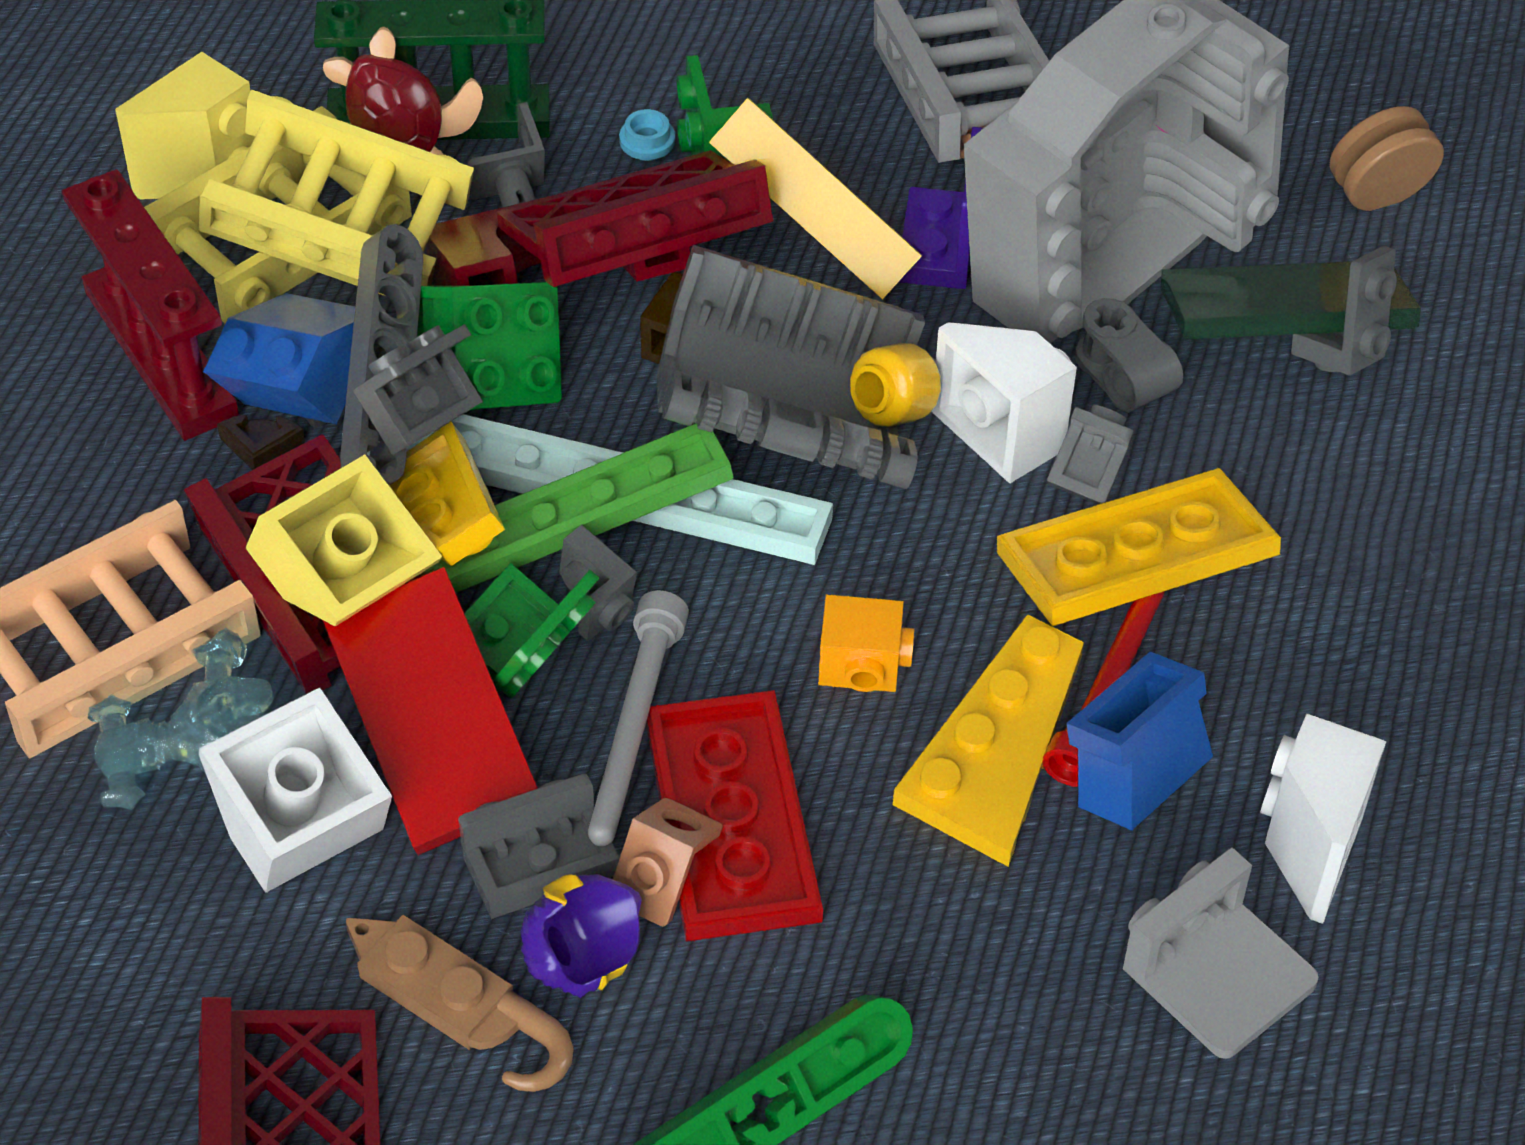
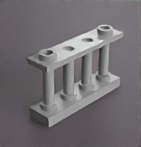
[874,0,1049,163]

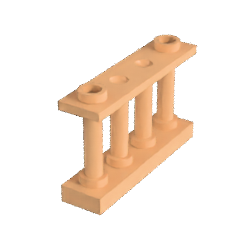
[0,500,261,759]

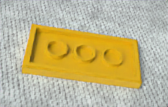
[997,468,1281,626]

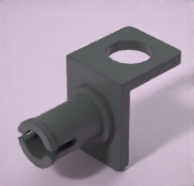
[468,102,545,207]

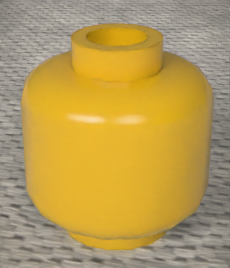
[850,343,941,426]

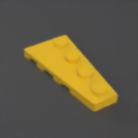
[893,615,1084,867]

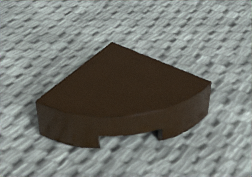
[217,415,305,470]

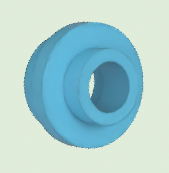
[619,109,675,161]

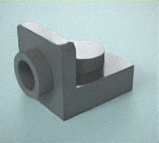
[559,524,637,641]

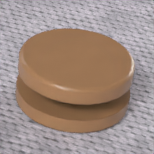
[1329,106,1444,211]

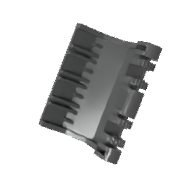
[657,245,925,489]

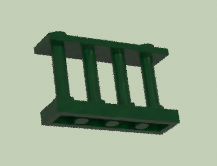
[314,0,550,140]

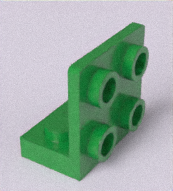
[417,282,562,410]

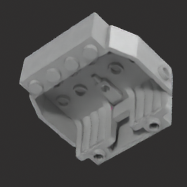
[964,0,1289,344]

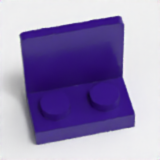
[899,127,983,290]

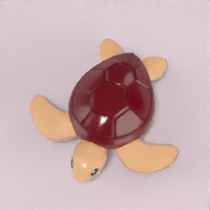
[323,27,483,177]

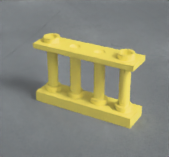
[199,90,474,296]
[144,106,412,323]

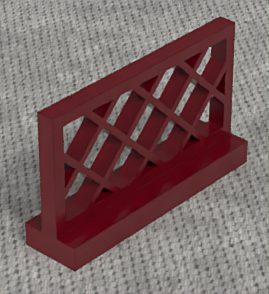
[496,150,773,287]
[184,434,422,694]
[198,997,380,1145]

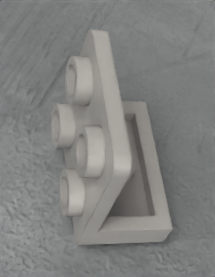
[1123,848,1318,1059]

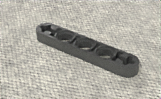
[340,224,423,485]

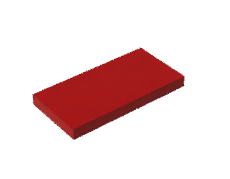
[323,567,538,855]
[646,690,823,942]

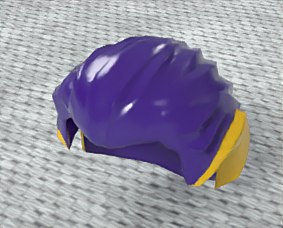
[520,874,642,998]

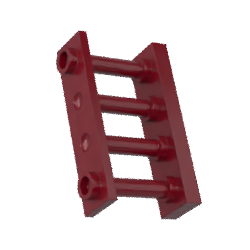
[61,169,239,441]

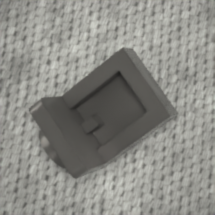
[1047,404,1133,505]

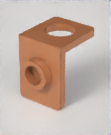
[613,798,723,927]

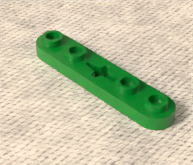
[633,994,913,1145]

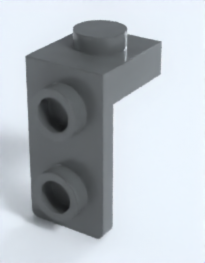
[1291,246,1397,376]

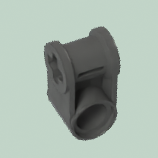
[1075,298,1183,413]

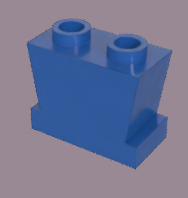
[1066,652,1213,830]

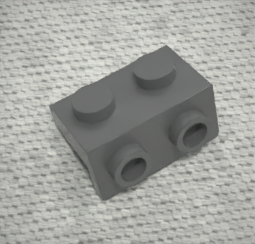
[353,324,483,455]
[458,774,620,919]

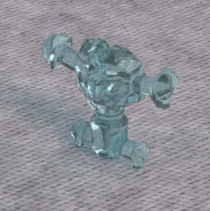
[88,628,274,815]

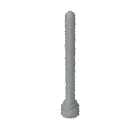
[588,590,689,846]

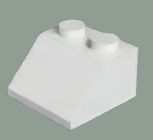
[931,322,1077,483]
[199,688,392,893]
[1260,713,1386,924]

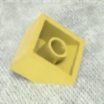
[115,52,255,200]
[246,454,442,626]

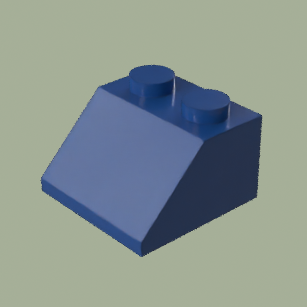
[203,293,355,425]

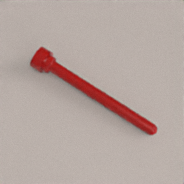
[1043,591,1166,787]

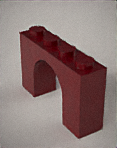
[426,196,690,286]

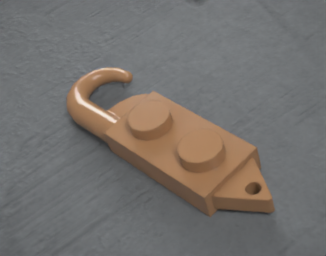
[346,915,574,1092]

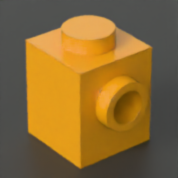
[818,594,914,692]

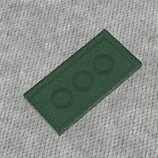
[1160,261,1421,339]

